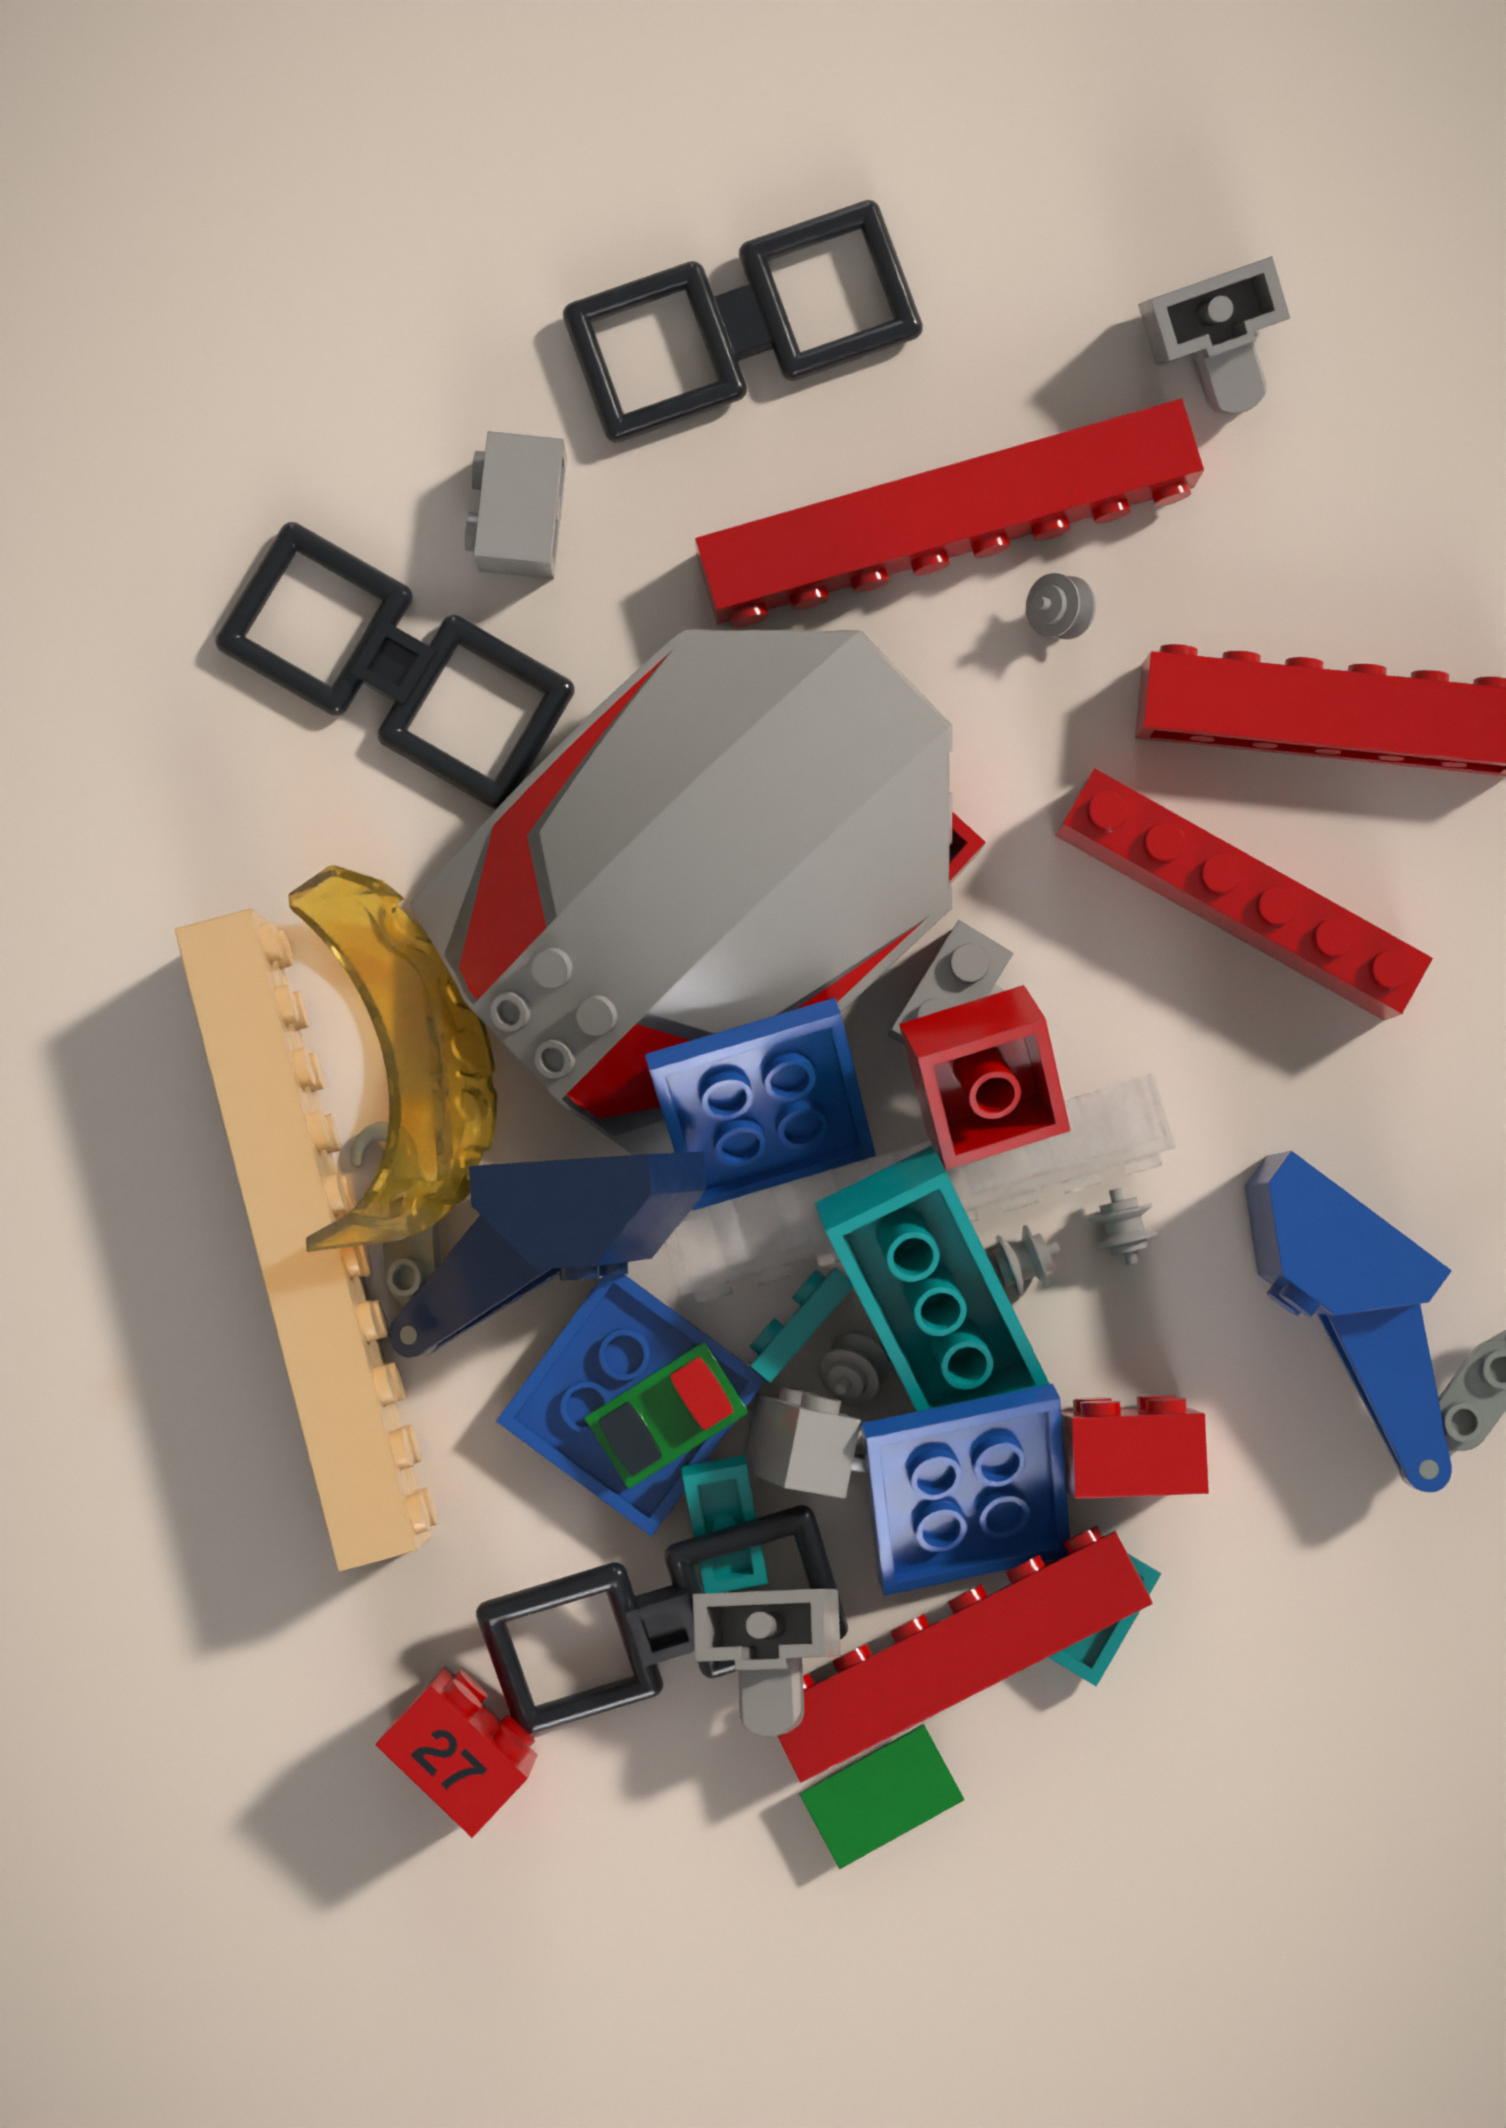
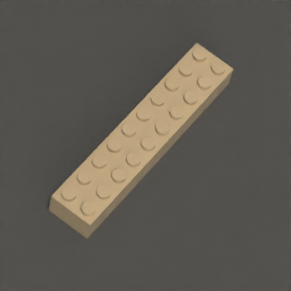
[174,908,437,1572]

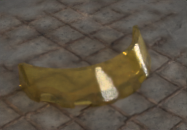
[288,865,498,1252]

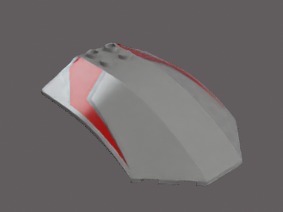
[410,629,952,1155]

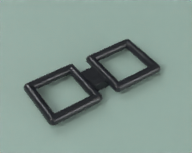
[563,200,923,443]
[215,522,575,810]
[476,1505,848,1735]

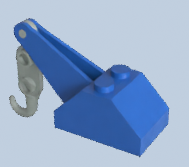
[1244,1151,1506,1493]

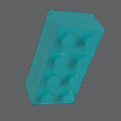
[814,1145,1050,1411]

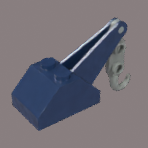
[350,1122,707,1358]

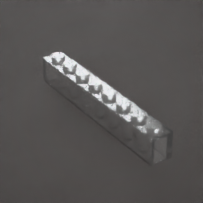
[664,1074,1176,1304]

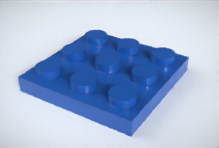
[645,998,876,1212]
[496,1275,766,1537]
[860,1383,1070,1596]

